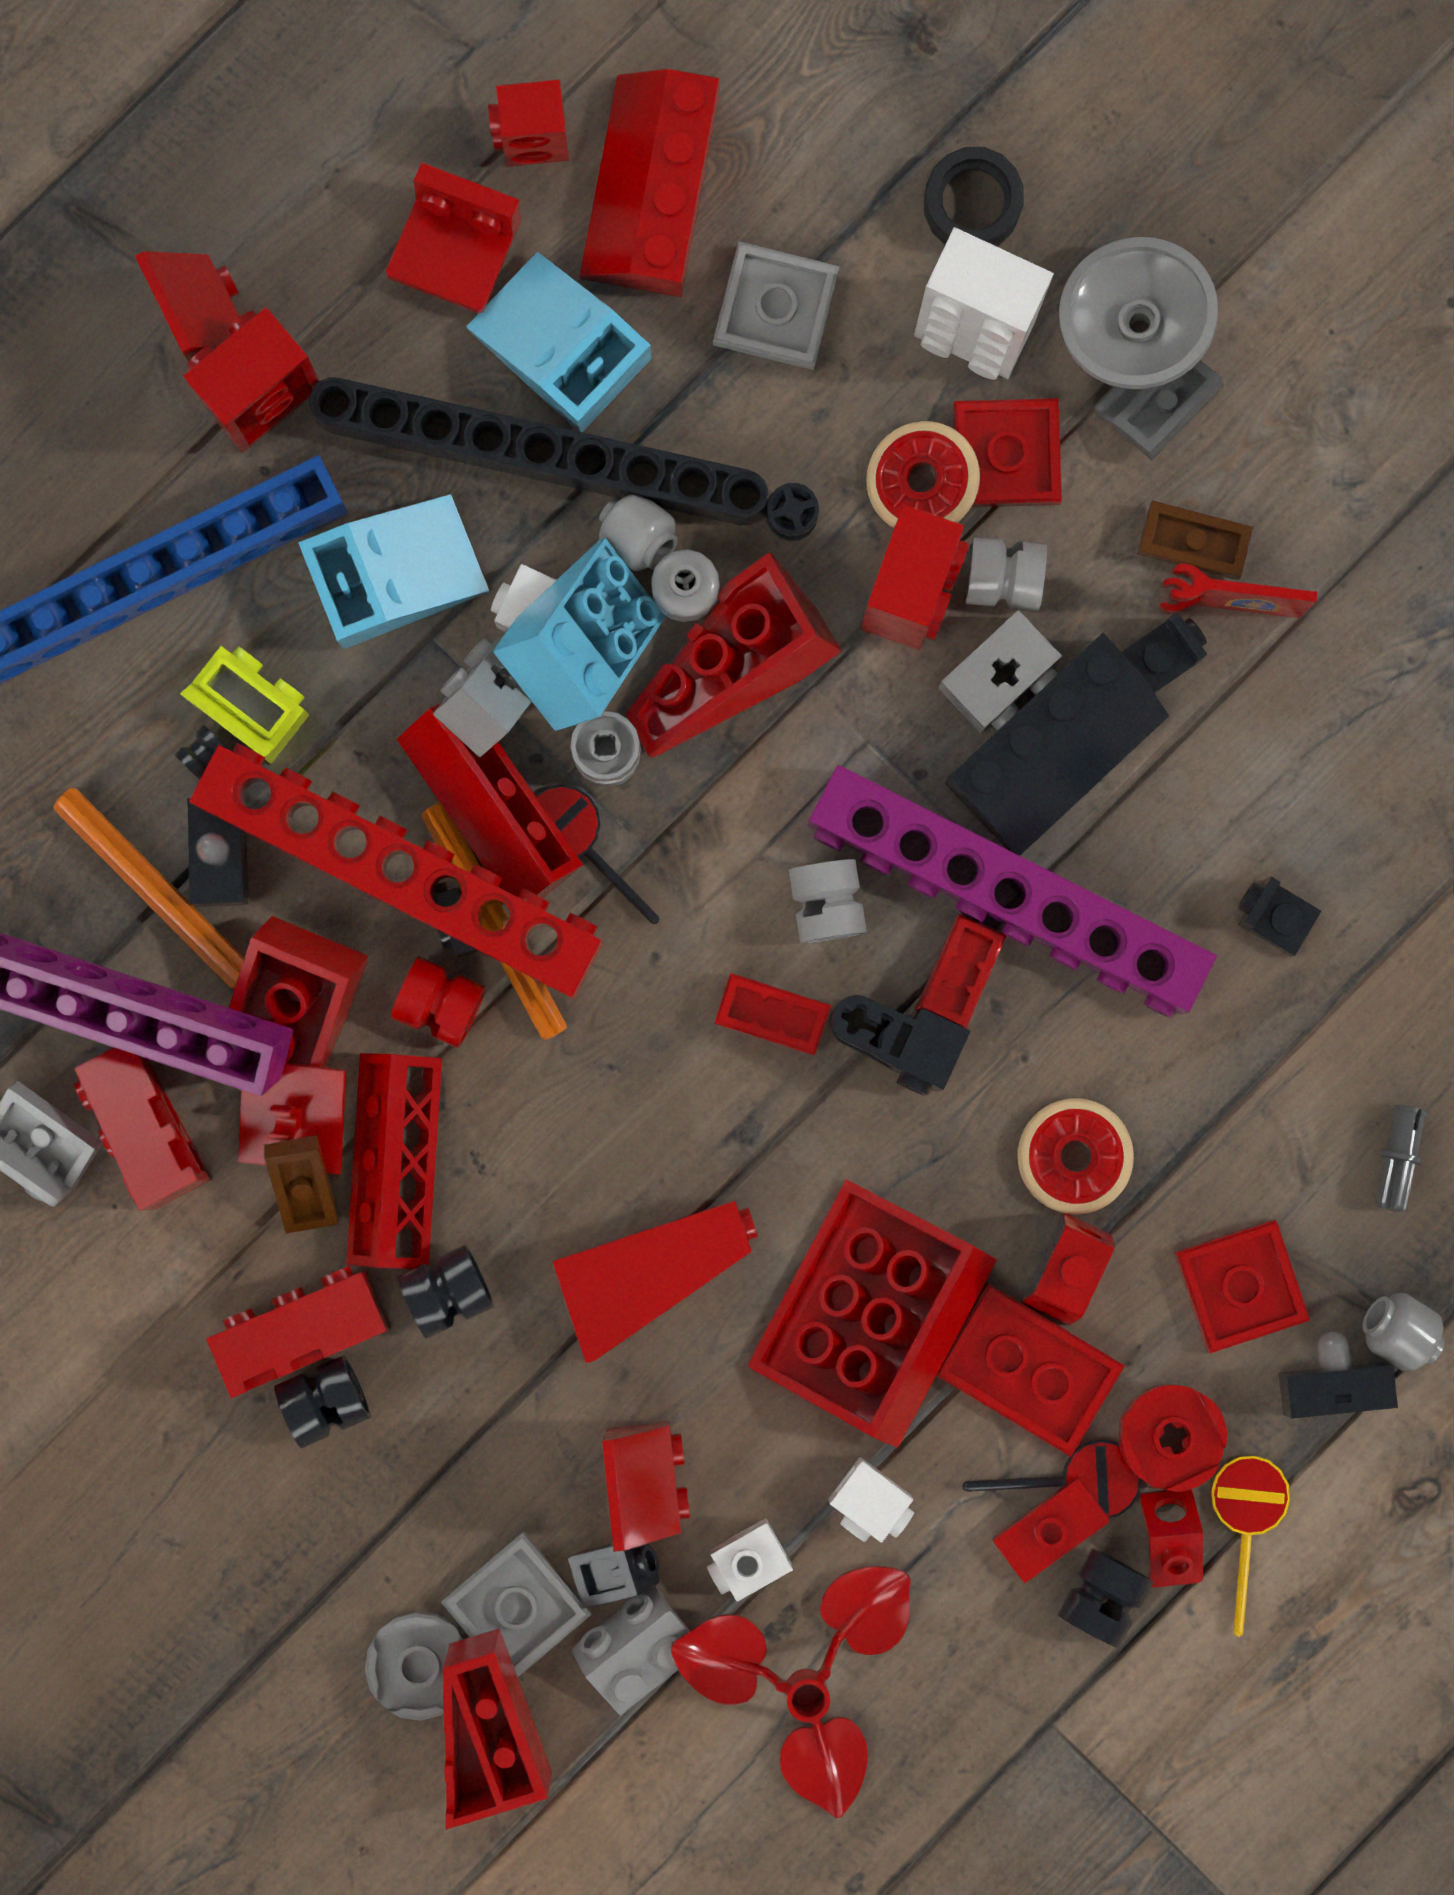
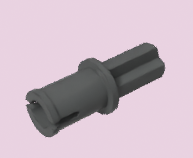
[1376,1104,1428,1212]

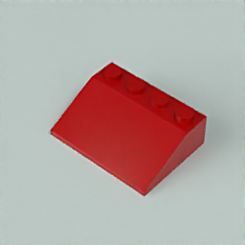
[747,1179,997,1448]

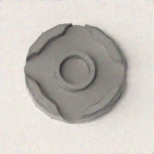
[365,1611,465,1721]

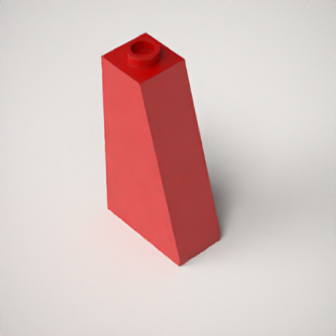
[552,1200,758,1363]

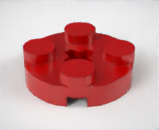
[1119,1384,1228,1492]

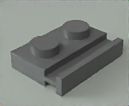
[1095,360,1224,460]

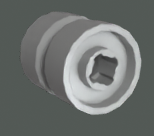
[965,536,1047,612]
[570,711,641,787]
[788,859,867,944]

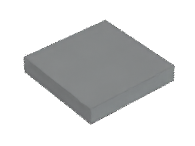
[713,241,840,370]
[441,1531,592,1677]

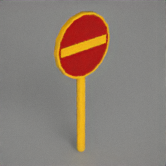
[1211,1455,1290,1637]

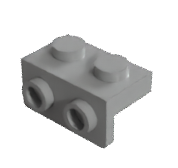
[0,1081,103,1207]
[571,1586,691,1716]

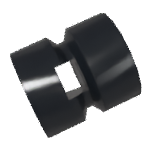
[397,1244,494,1339]
[274,1355,371,1448]
[1057,1548,1154,1648]

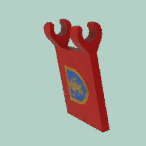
[1159,564,1318,618]

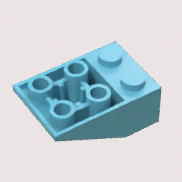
[466,252,652,432]
[298,494,490,650]
[493,538,665,731]

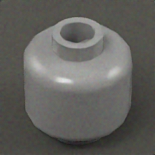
[599,494,678,571]
[651,549,720,622]
[1362,1293,1445,1371]

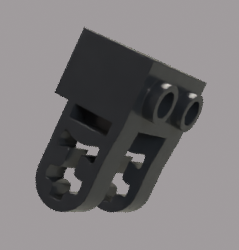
[829,995,971,1096]

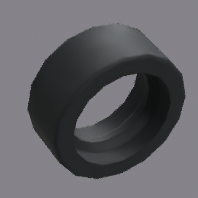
[924,147,1024,247]

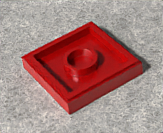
[953,398,1062,507]
[1174,1219,1310,1354]

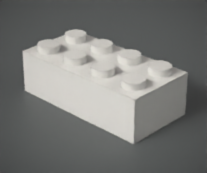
[914,227,1054,380]

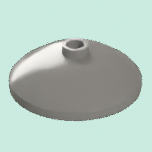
[1059,237,1218,389]

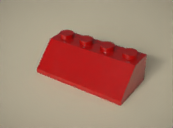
[579,69,720,298]

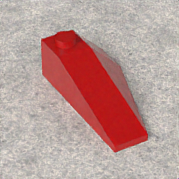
[626,552,842,758]

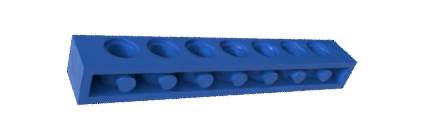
[0,455,348,684]

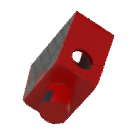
[1021,1213,1115,1326]

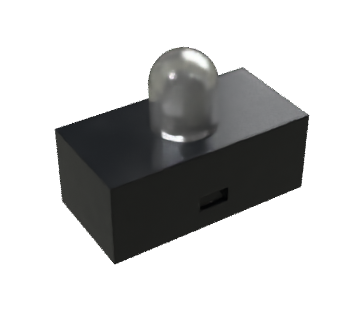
[187,798,248,907]
[1279,1332,1398,1419]

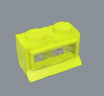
[180,646,309,764]

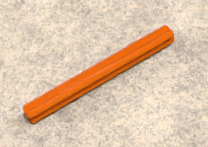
[53,787,244,989]
[421,803,567,1040]

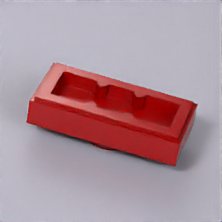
[914,913,1007,1029]
[714,973,831,1056]
[992,1476,1110,1584]

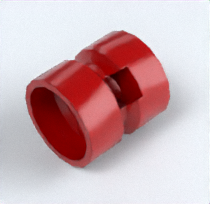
[390,956,487,1048]

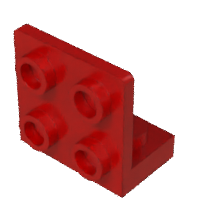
[386,162,521,313]

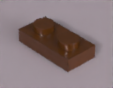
[1137,500,1254,580]
[264,1135,338,1234]

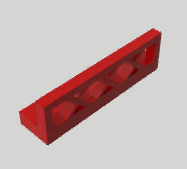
[346,1053,442,1269]

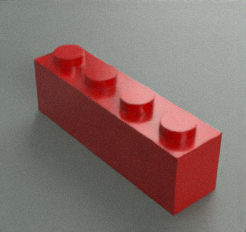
[396,702,583,898]

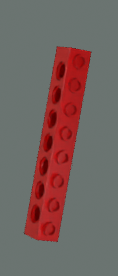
[189,743,604,1000]

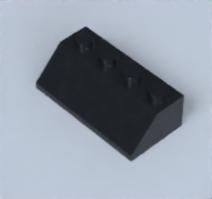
[945,633,1169,856]

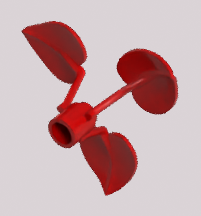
[671,1566,911,1818]

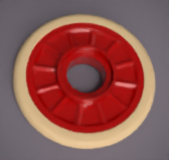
[866,421,980,528]
[1018,1098,1134,1214]

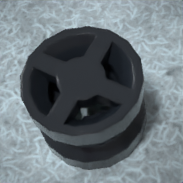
[766,483,819,542]
[174,724,231,780]

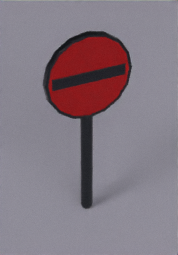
[535,785,660,924]
[962,1439,1141,1518]

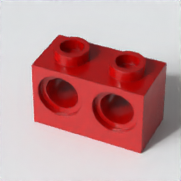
[488,79,569,167]

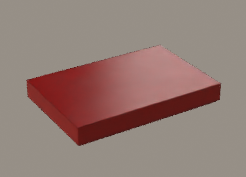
[936,1283,1125,1457]

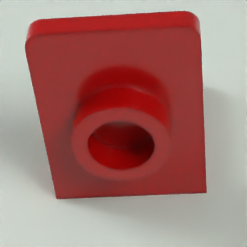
[1140,1490,1203,1588]

